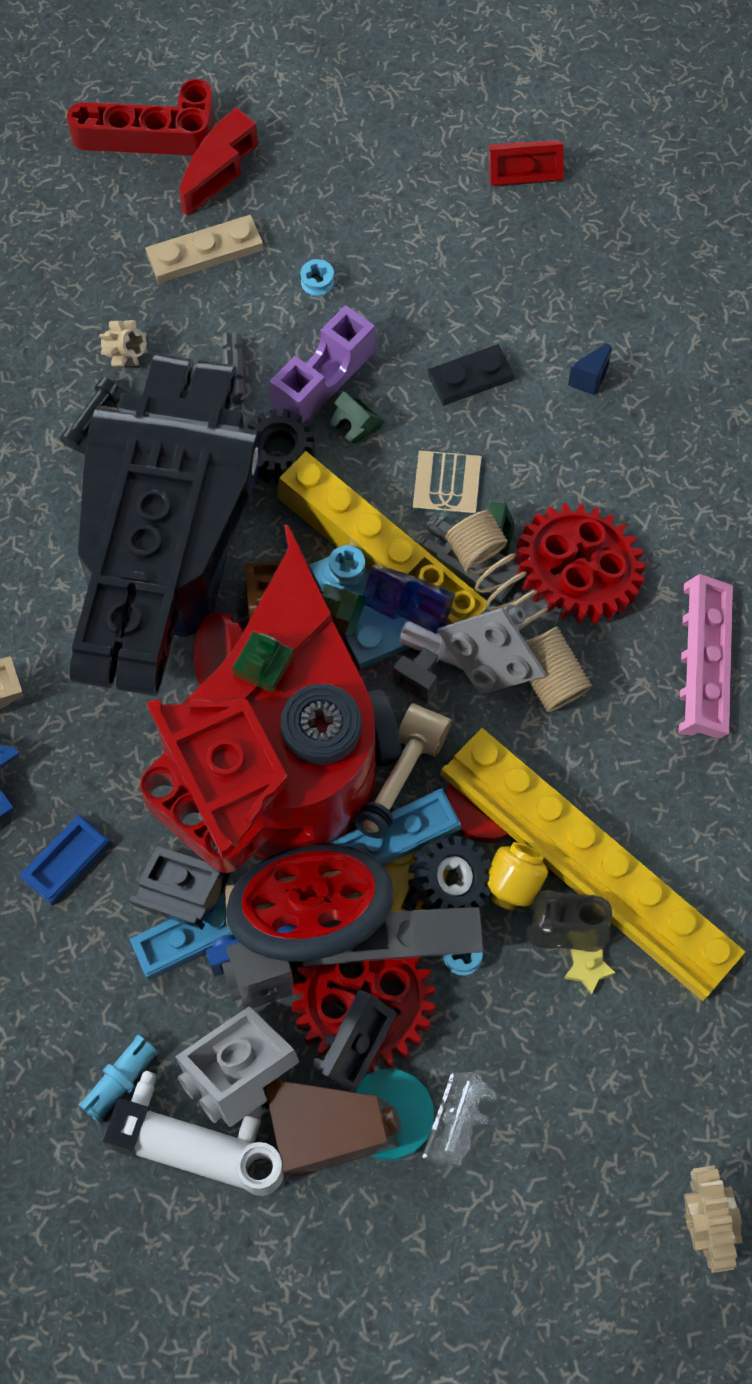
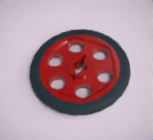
[226,844,394,962]

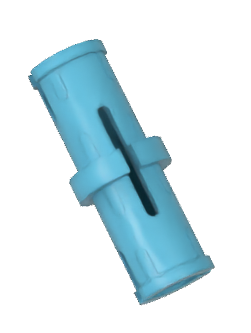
[78,1035,159,1123]

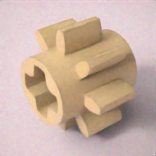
[99,320,148,367]

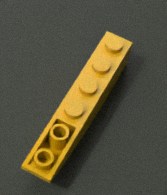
[277,451,490,625]

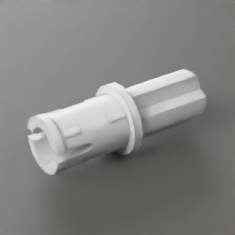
[399,622,463,670]

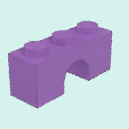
[269,305,375,423]

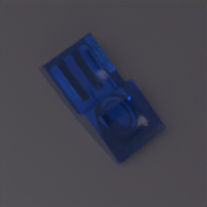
[363,565,456,634]

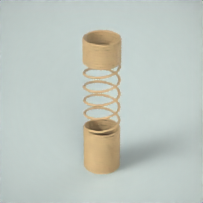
[445,510,592,712]

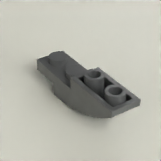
[302,907,484,967]

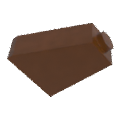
[265,1080,402,1176]

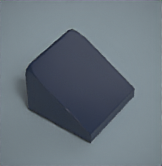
[568,343,612,395]

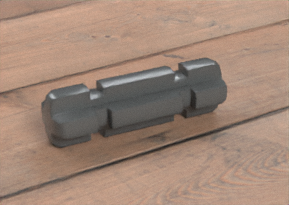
[221,332,245,403]

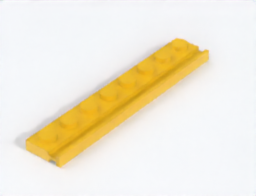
[440,728,745,1001]

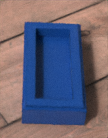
[19,814,111,906]

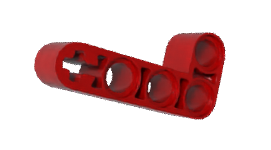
[66,79,215,156]

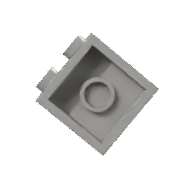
[175,1006,299,1127]

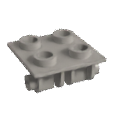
[437,604,546,694]

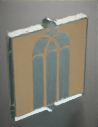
[412,448,482,517]

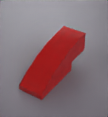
[179,107,258,216]

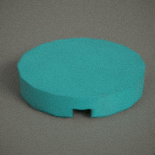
[356,1069,434,1161]

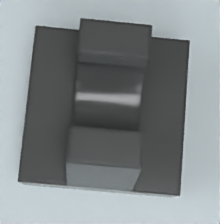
[393,648,438,704]

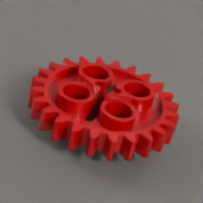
[514,503,646,624]
[292,958,435,1072]

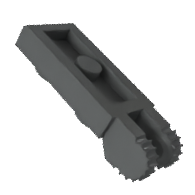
[414,517,524,605]

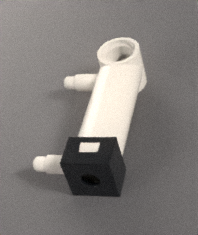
[103,1071,284,1196]

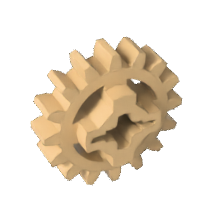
[684,1165,743,1273]

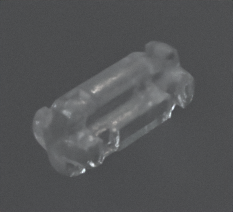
[513,592,561,625]

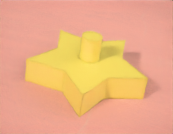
[564,945,616,994]

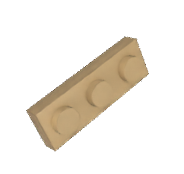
[145,214,264,283]

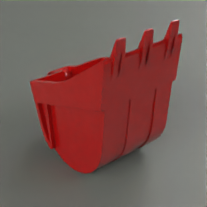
[140,525,376,873]

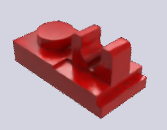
[488,140,564,185]

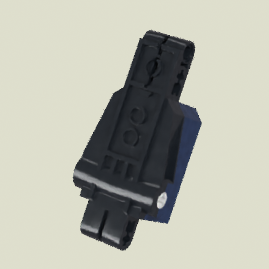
[70,354,262,696]

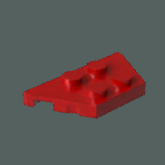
[146,699,288,858]

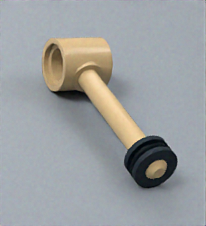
[355,703,452,839]

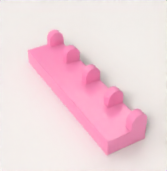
[678,574,733,738]

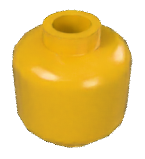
[485,842,548,910]

